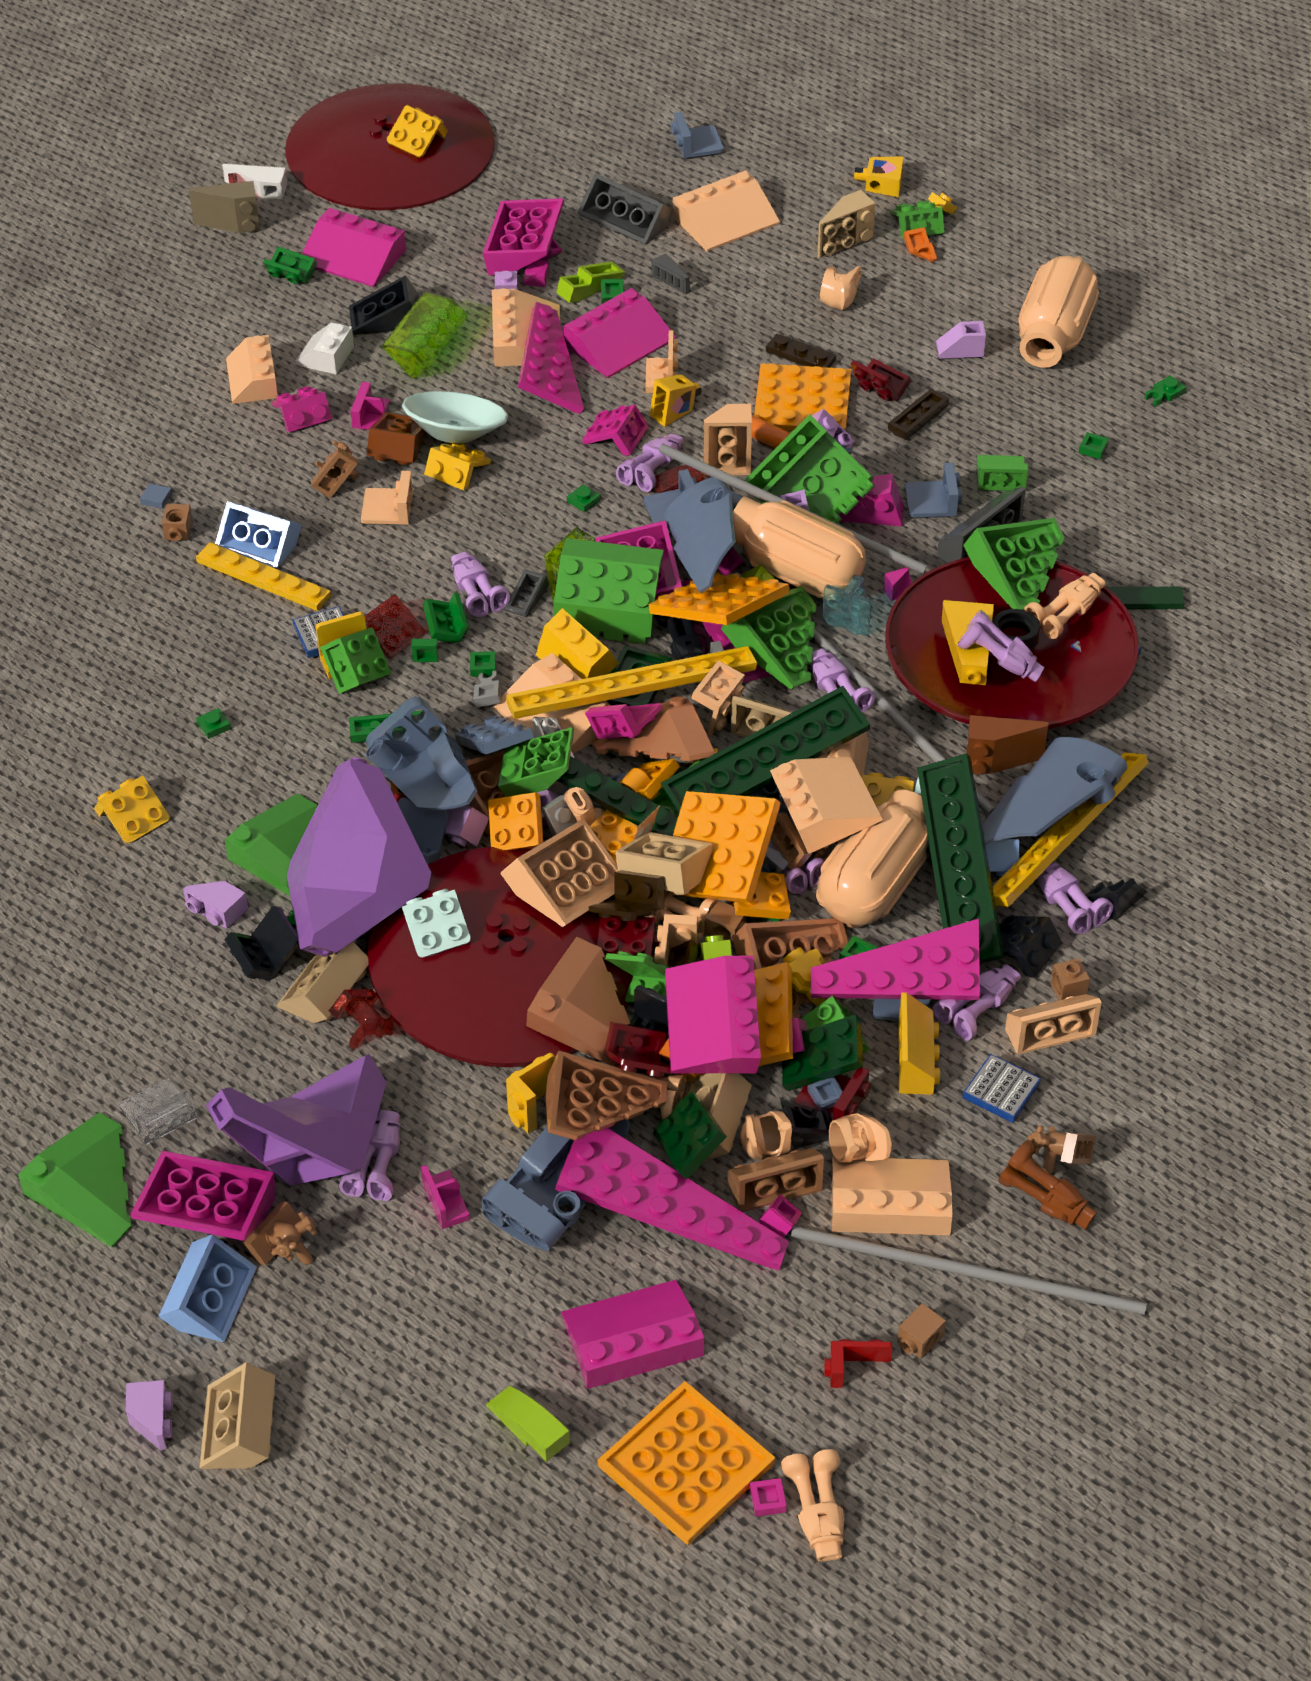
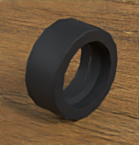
[992,609,1039,651]

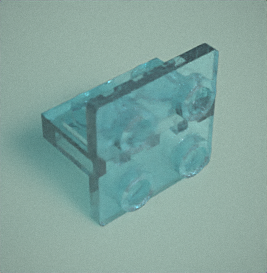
[822,575,872,637]

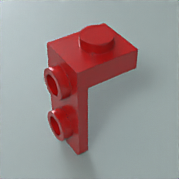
[824,1339,892,1388]

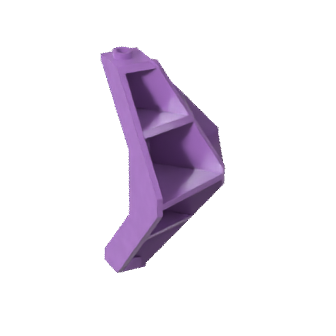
[287,758,431,957]
[206,1054,387,1186]

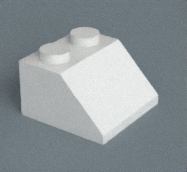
[295,322,354,374]

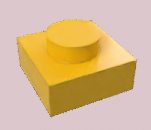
[928,192,958,214]

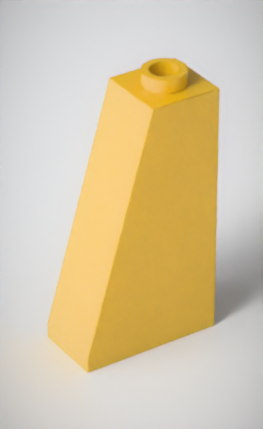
[942,600,994,685]

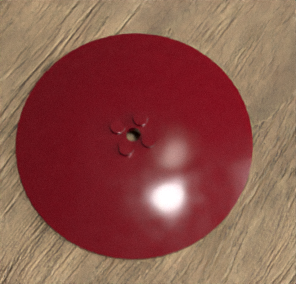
[285,83,494,210]
[885,557,1139,729]
[368,847,633,1067]

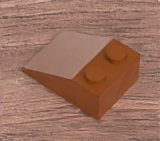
[367,412,426,465]
[966,715,1048,775]

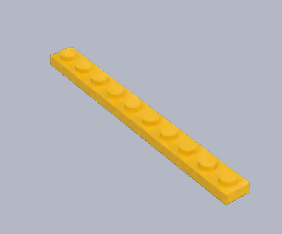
[506,646,757,719]
[992,752,1148,907]

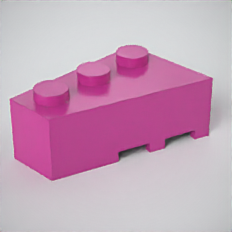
[839,473,905,526]

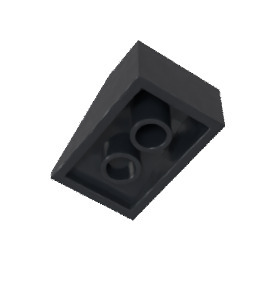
[349,275,423,335]

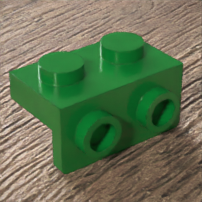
[263,247,318,284]
[423,593,469,643]

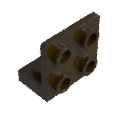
[589,870,664,921]

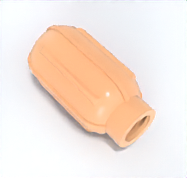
[1018,255,1099,368]
[733,496,866,599]
[816,790,928,929]

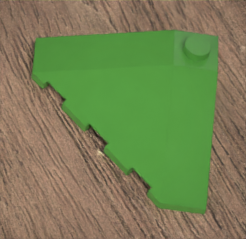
[963,518,1065,610]
[721,586,816,690]
[225,793,317,896]
[18,1112,132,1248]

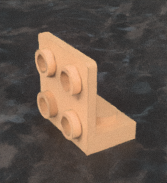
[646,330,678,393]
[361,471,413,525]
[691,660,745,737]
[655,914,699,967]

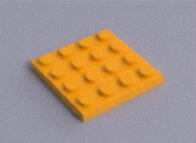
[754,363,851,431]
[649,571,790,625]
[669,791,781,903]
[684,962,793,1082]
[597,1381,776,1546]

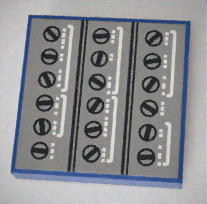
[292,606,344,658]
[963,1054,1041,1123]

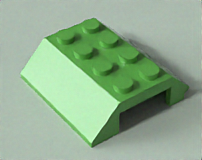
[744,414,875,524]
[553,538,664,644]

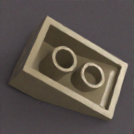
[189,181,260,233]

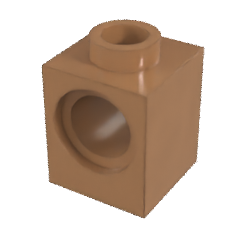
[162,504,193,541]
[705,900,746,945]
[1050,958,1090,1000]
[897,1303,946,1359]

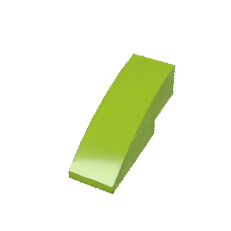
[556,261,625,303]
[486,1386,570,1462]

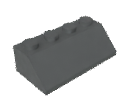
[577,173,675,244]
[938,486,1026,563]

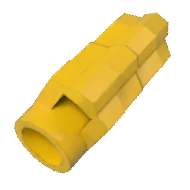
[783,947,828,1006]

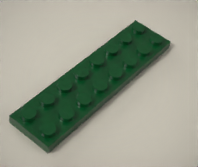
[661,686,870,815]
[917,753,1004,964]

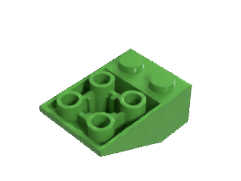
[498,727,574,797]

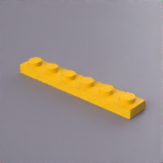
[196,542,331,611]

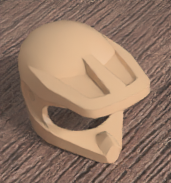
[820,266,862,311]
[740,1111,792,1161]
[829,1114,892,1163]

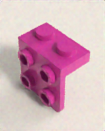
[271,386,332,432]

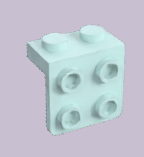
[402,889,470,958]

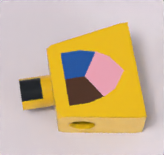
[854,156,904,197]
[649,374,702,427]

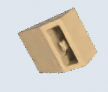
[817,190,875,258]

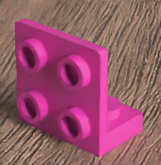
[582,405,649,456]
[585,703,663,739]

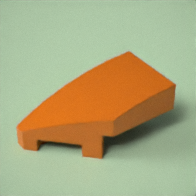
[903,227,937,262]

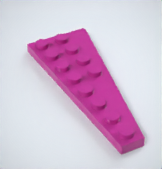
[555,1128,789,1270]

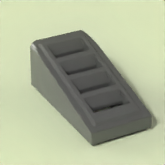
[652,254,690,294]
[504,569,549,618]

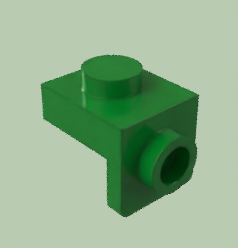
[601,279,623,304]

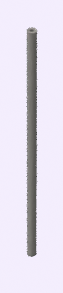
[659,443,927,574]
[812,628,995,816]
[791,1226,1147,1315]

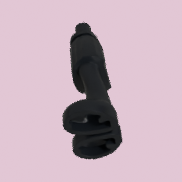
[655,615,706,660]

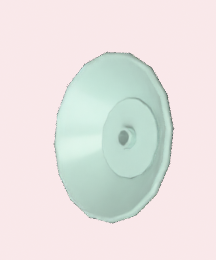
[402,391,508,443]

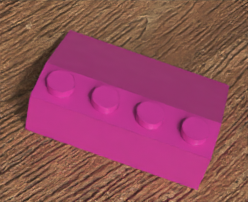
[483,198,564,275]
[302,208,406,287]
[563,288,676,378]
[595,520,682,601]
[665,956,761,1073]
[131,1151,276,1241]
[561,1280,704,1389]

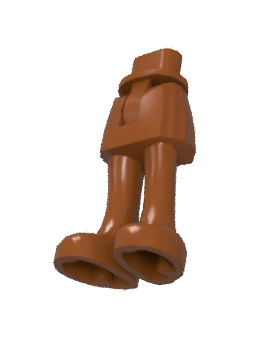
[998,1140,1097,1230]

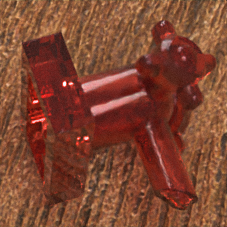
[329,989,395,1050]

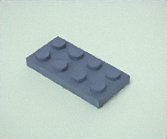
[454,715,534,754]

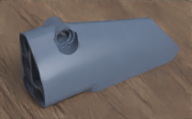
[663,477,743,593]
[366,696,478,810]
[982,737,1127,845]
[482,1119,630,1251]

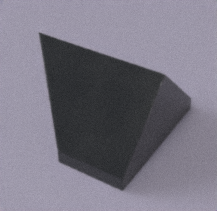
[1085,878,1147,921]
[780,1098,833,1148]

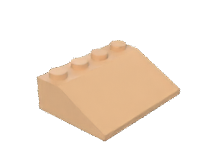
[673,171,780,251]
[492,288,560,367]
[493,653,611,754]
[770,757,883,854]
[500,819,618,927]
[832,1156,953,1235]

